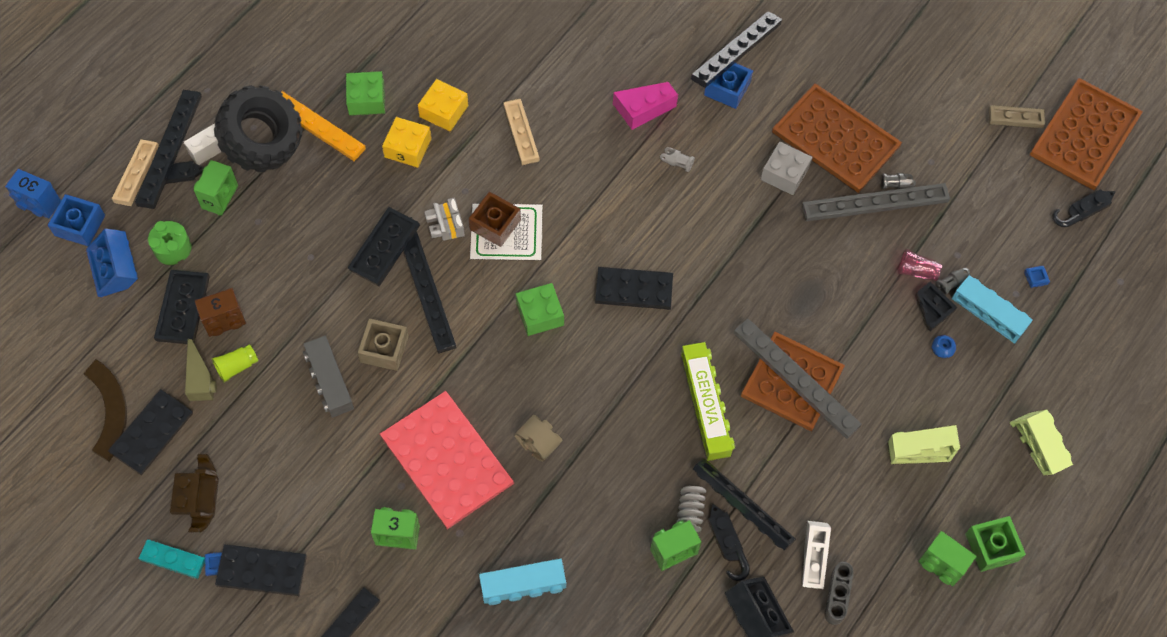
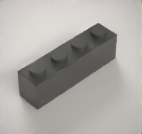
[302,335,354,418]

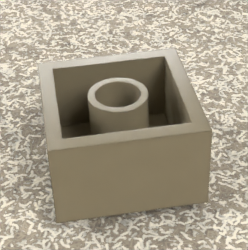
[358,319,409,371]

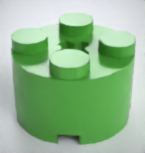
[148,221,192,265]

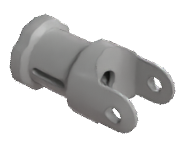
[660,147,695,172]

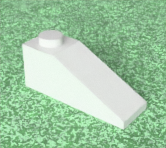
[802,521,831,589]

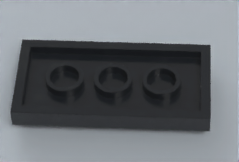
[348,207,420,287]
[595,267,673,310]
[154,270,210,344]
[108,389,193,476]
[215,544,307,596]

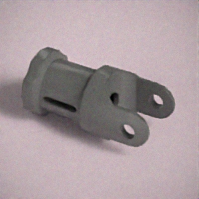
[881,173,916,189]
[935,268,970,295]

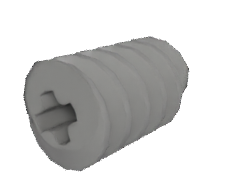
[677,486,706,532]

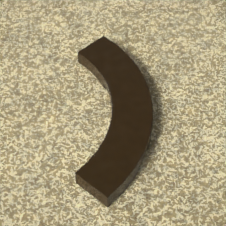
[83,359,127,462]

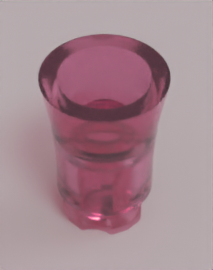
[898,249,942,281]

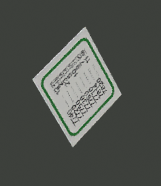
[470,204,542,260]

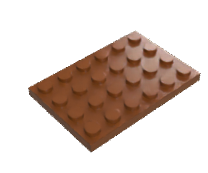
[1030,78,1143,190]
[772,83,902,193]

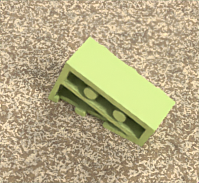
[1010,410,1073,475]
[888,425,960,464]

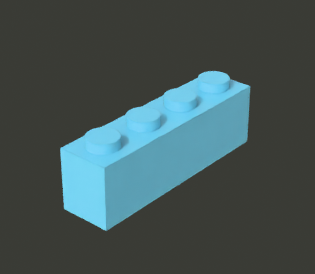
[952,275,1032,343]
[479,559,566,605]

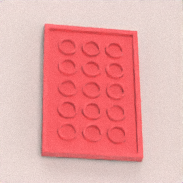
[380,391,514,529]

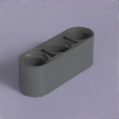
[825,562,854,625]

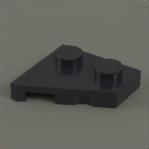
[916,281,958,332]

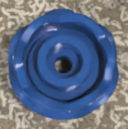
[932,335,956,358]

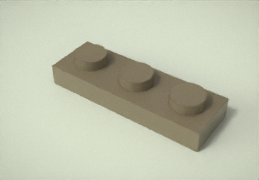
[989,105,1045,128]

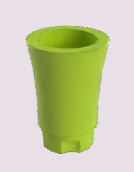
[212,345,258,383]

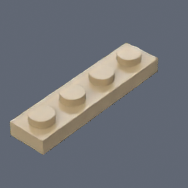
[503,99,539,165]
[112,139,159,206]

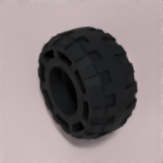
[214,85,303,172]

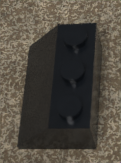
[725,576,794,637]

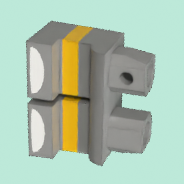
[424,197,465,241]

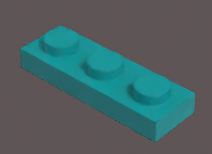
[139,539,205,579]

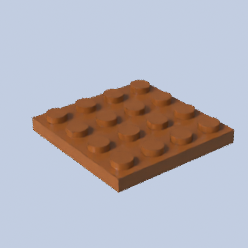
[741,332,845,432]

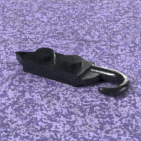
[142,161,204,184]
[1053,189,1115,227]
[708,504,750,581]

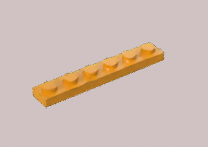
[281,91,366,161]

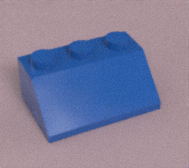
[86,229,138,297]

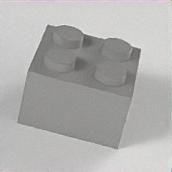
[761,142,812,195]

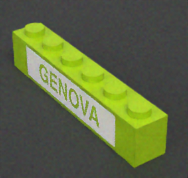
[681,342,735,461]

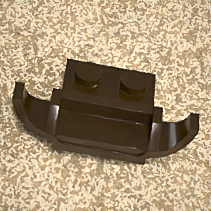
[170,454,219,533]

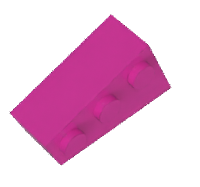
[613,82,678,130]

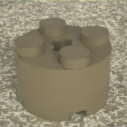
[515,414,563,462]

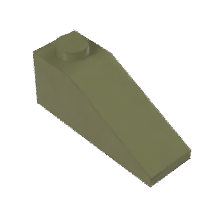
[185,339,217,401]

